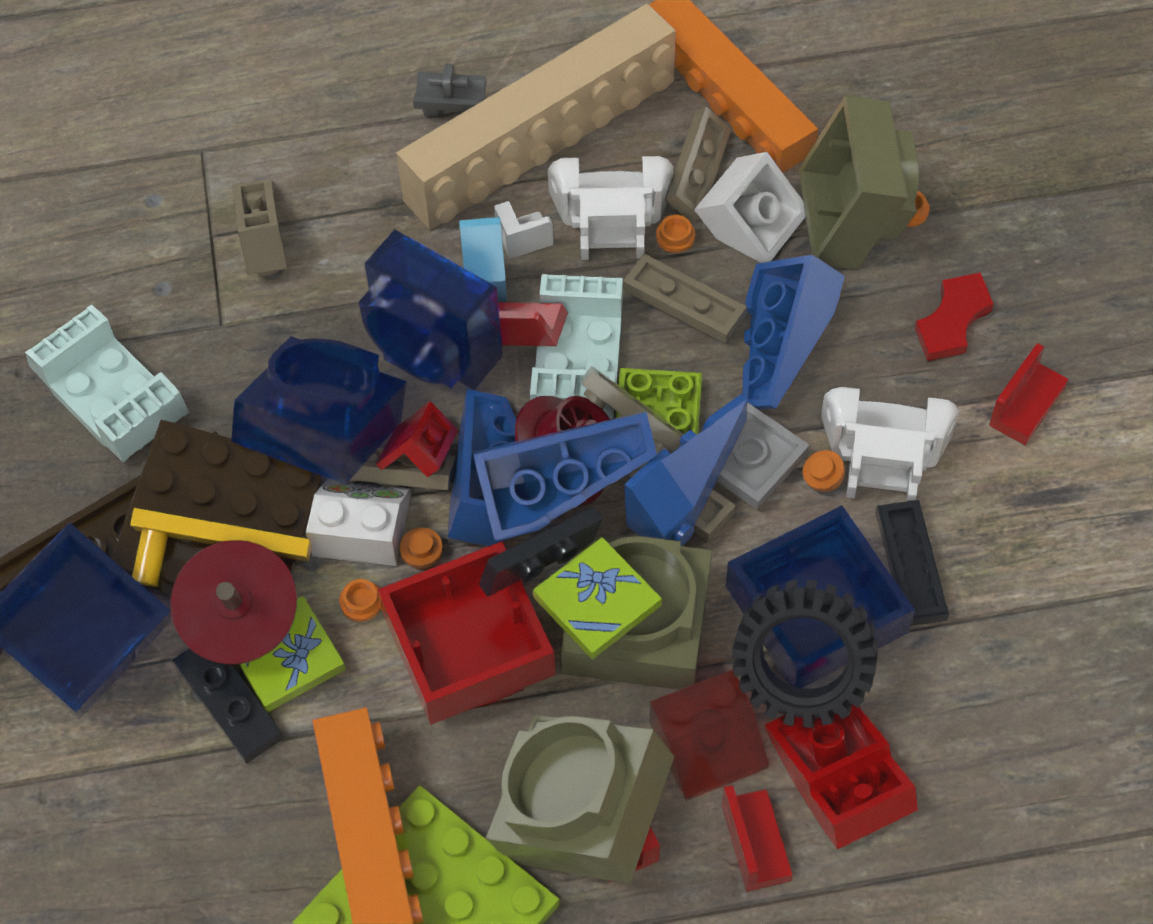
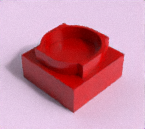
[377,541,556,725]

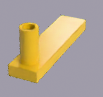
[130,508,312,587]

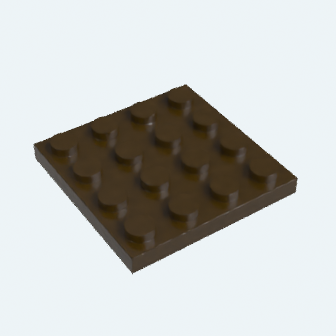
[105,419,325,598]

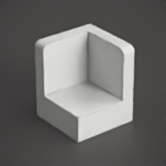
[494,201,554,259]

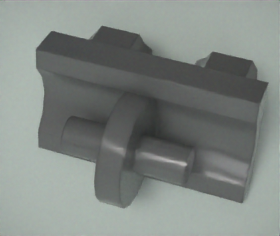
[413,64,487,118]

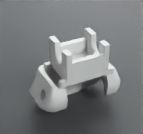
[548,156,674,260]
[820,387,960,501]

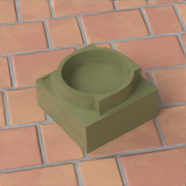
[798,95,919,270]
[561,535,712,692]
[486,714,674,884]

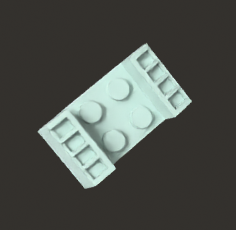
[530,274,623,420]
[25,305,189,463]

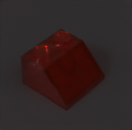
[649,669,769,801]

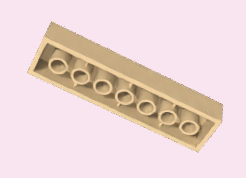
[396,3,676,230]

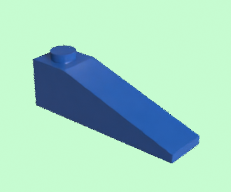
[742,255,845,410]
[447,389,516,546]
[624,394,748,546]
[473,412,657,541]

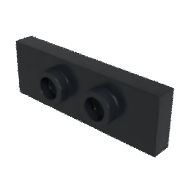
[875,500,949,627]
[479,507,603,597]
[172,648,284,764]

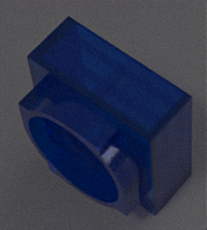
[359,229,503,390]
[231,336,407,485]
[726,505,915,688]
[0,522,172,720]

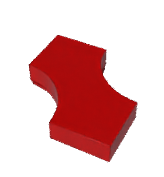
[915,272,994,361]

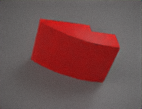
[765,705,918,850]

